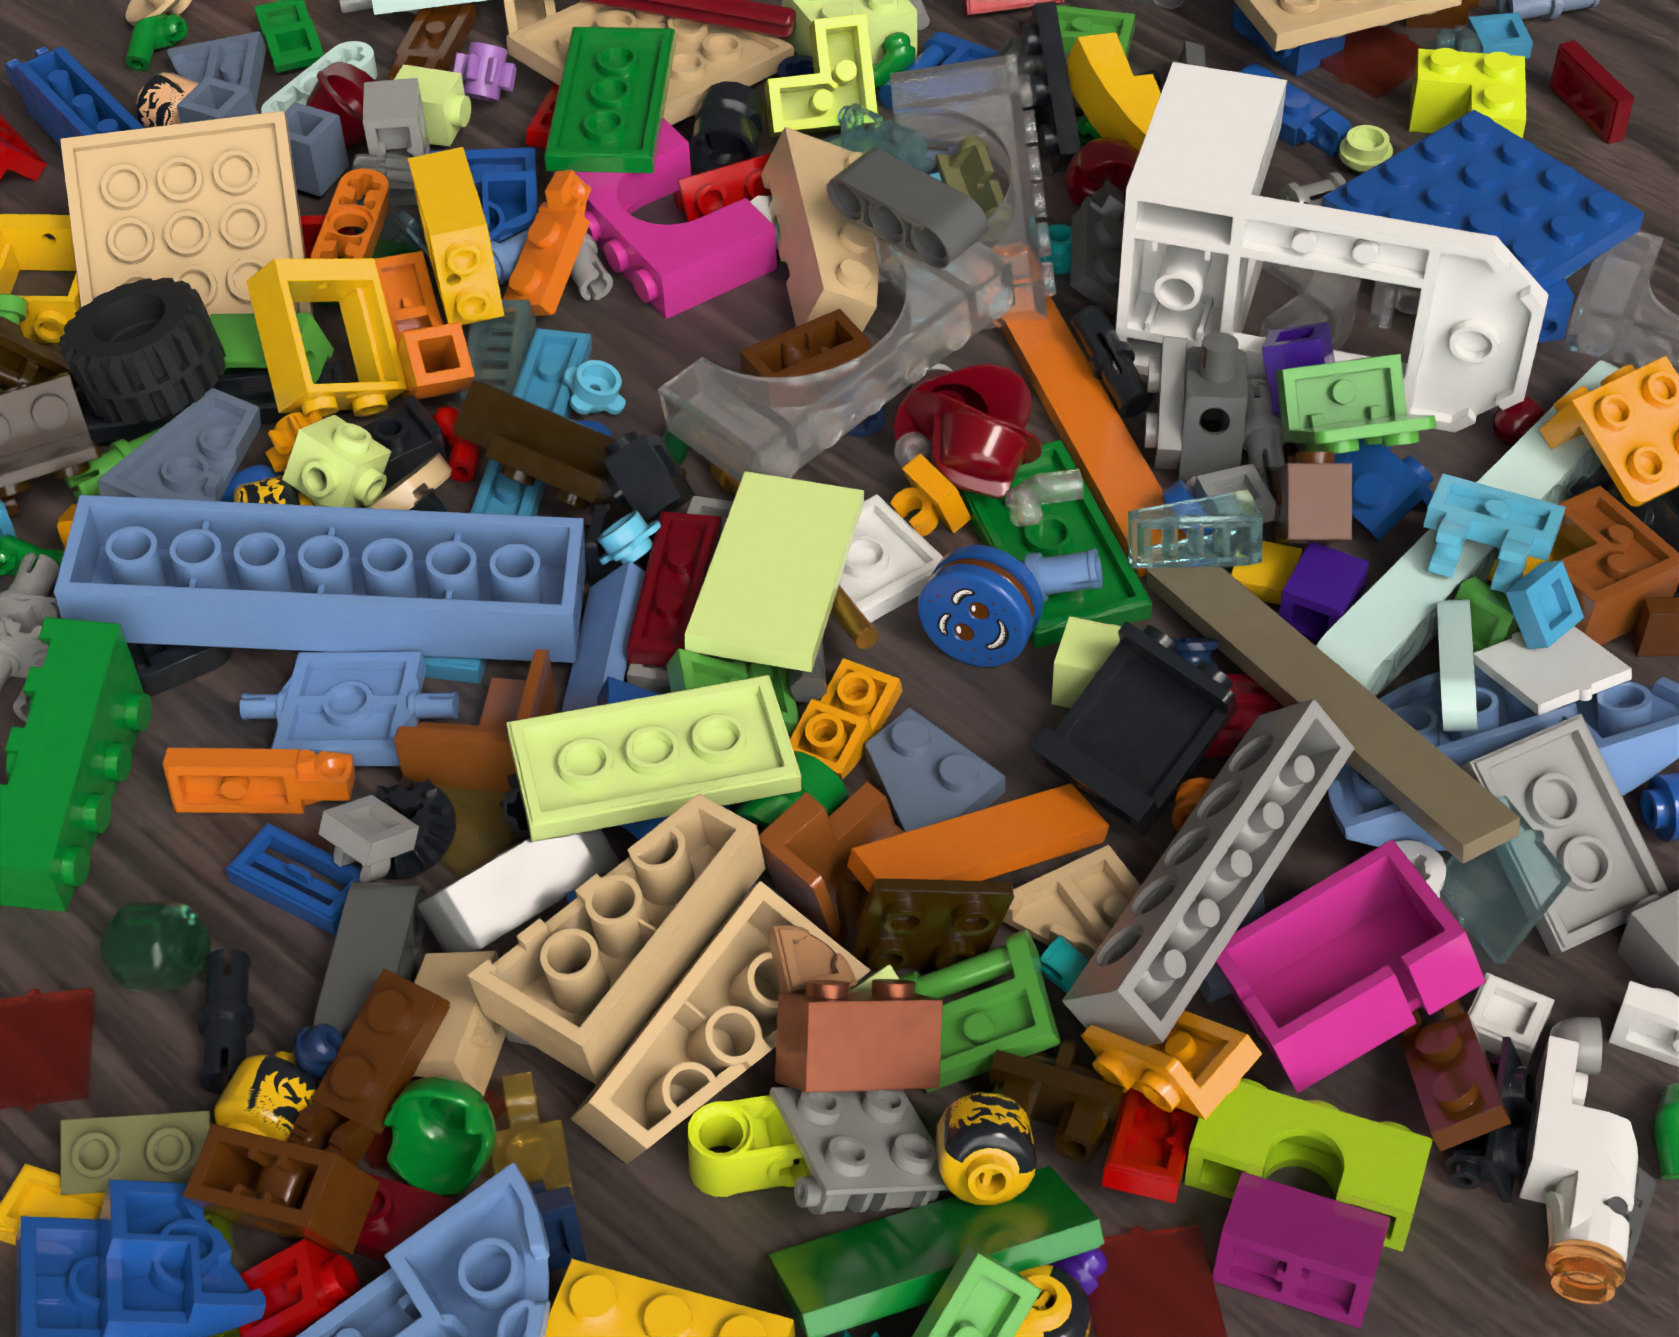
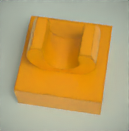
[890,453,972,537]

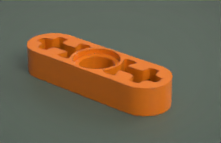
[311,168,390,259]

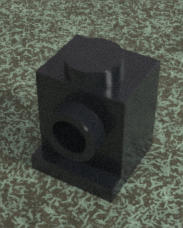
[362,395,448,493]
[603,431,696,525]

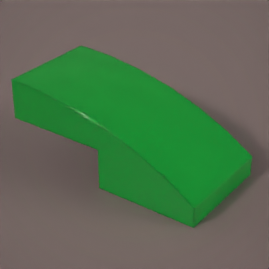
[254,0,324,73]

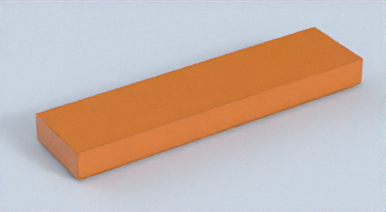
[847,783,1110,892]

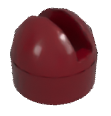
[1493,396,1545,446]

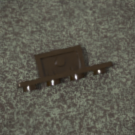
[454,380,687,512]

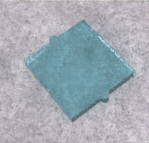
[1441,796,1572,964]

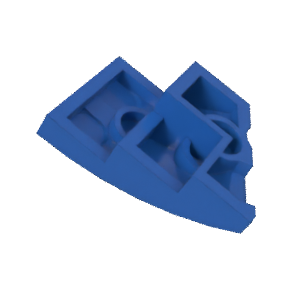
[429,147,538,272]
[16,1179,266,1337]

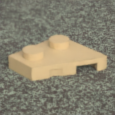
[1003,845,1141,959]

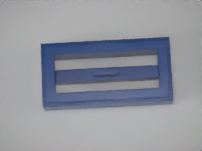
[226,823,376,936]

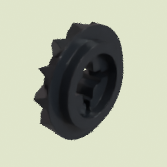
[375,776,456,879]

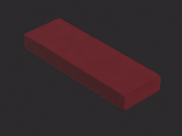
[626,511,723,667]

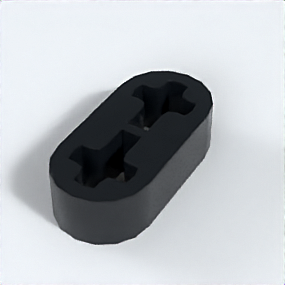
[127,643,233,696]

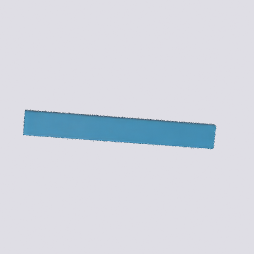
[423,328,592,684]

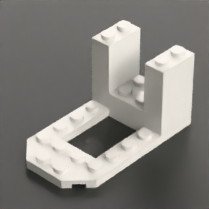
[1113,62,1548,433]

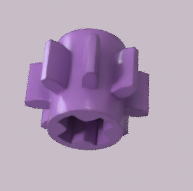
[452,42,517,102]

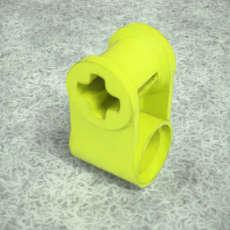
[688,1095,809,1197]

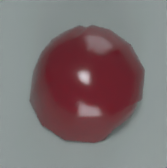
[1064,137,1140,207]

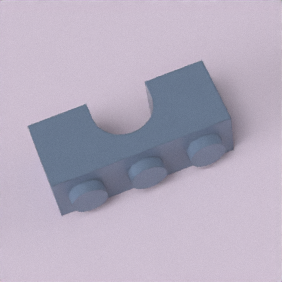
[177,76,349,196]

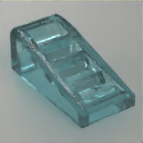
[460,300,536,402]
[1128,489,1263,568]

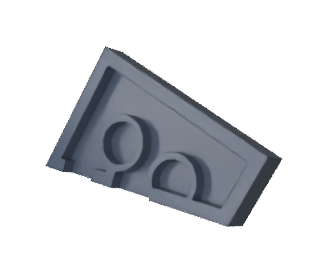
[98,388,261,501]

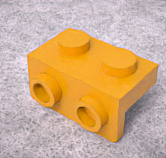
[1081,1010,1262,1120]

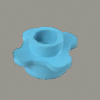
[563,360,626,415]
[597,510,661,565]

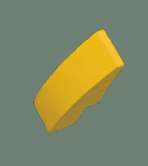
[1066,32,1161,152]

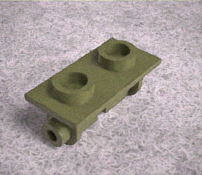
[934,135,1014,246]
[61,1111,211,1195]

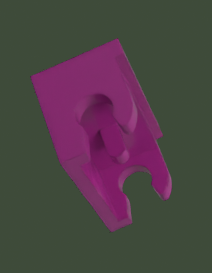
[1211,1172,1391,1329]

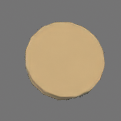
[364,453,452,510]

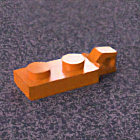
[502,170,592,317]
[163,748,356,814]

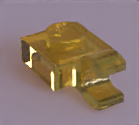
[492,1071,574,1198]

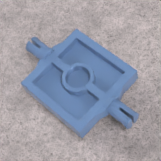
[240,651,460,766]

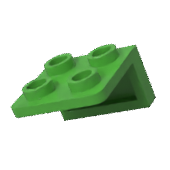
[1276,354,1436,454]

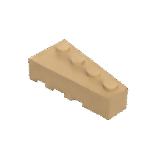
[761,127,881,332]
[467,794,766,1085]
[570,881,871,1164]

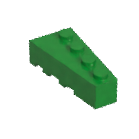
[0,617,152,912]

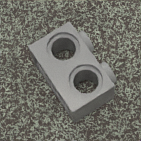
[363,78,431,207]

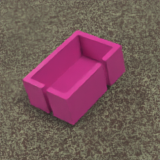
[1215,839,1486,1094]

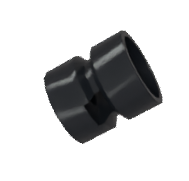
[689,81,765,173]

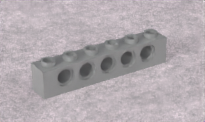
[1062,699,1355,1045]

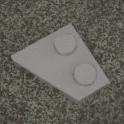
[1144,337,1187,470]

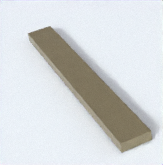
[1146,547,1520,864]

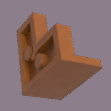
[1557,486,1679,645]
[394,649,557,793]
[759,781,905,947]

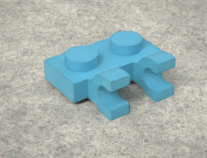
[1423,474,1566,593]

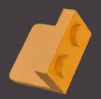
[1539,356,1679,507]

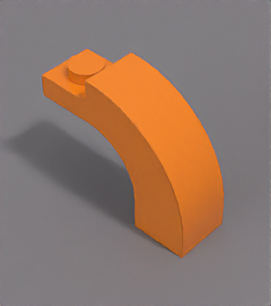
[375,251,475,400]

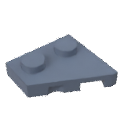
[167,31,267,107]
[865,707,1005,832]

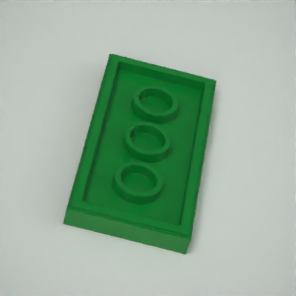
[544,27,676,173]
[955,440,1152,649]
[768,1166,1105,1337]

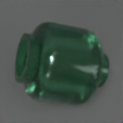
[100,901,211,992]

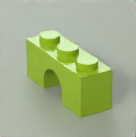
[1184,1078,1433,1252]

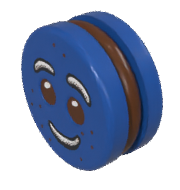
[918,545,1044,667]

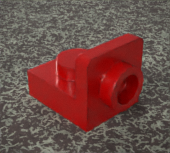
[239,1239,361,1337]

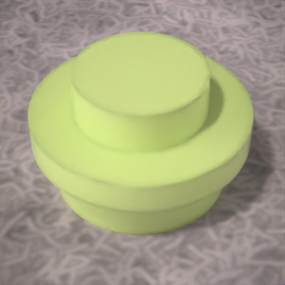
[1339,125,1393,173]

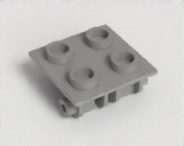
[770,1087,948,1215]

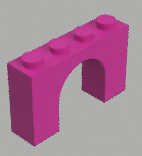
[552,118,778,319]

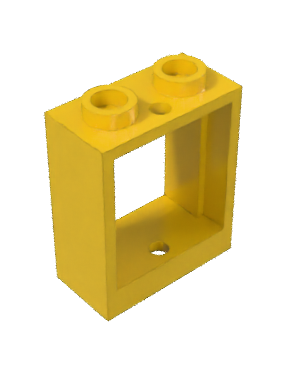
[408,147,504,325]
[0,214,81,344]
[246,258,407,418]

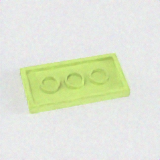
[685,471,864,672]
[506,675,801,842]

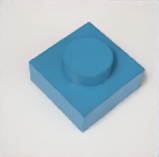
[1466,12,1533,59]
[1505,561,1584,649]

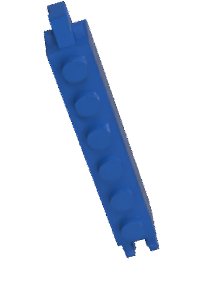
[5,46,144,147]

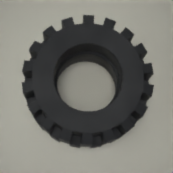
[60,277,226,424]

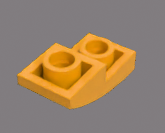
[790,658,903,780]

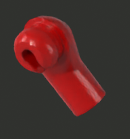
[431,406,482,482]

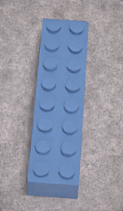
[54,495,586,663]

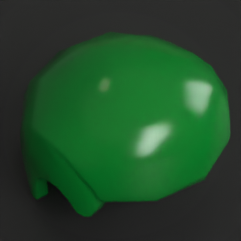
[384,1075,497,1196]

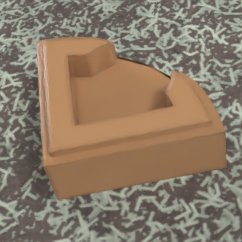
[767,925,857,993]

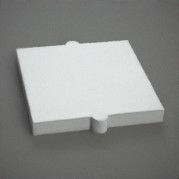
[1473,626,1632,716]

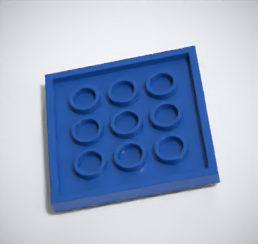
[1321,109,1644,290]

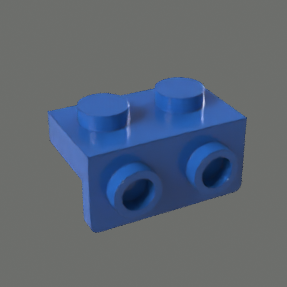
[1335,438,1434,541]

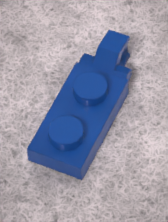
[1238,62,1351,158]

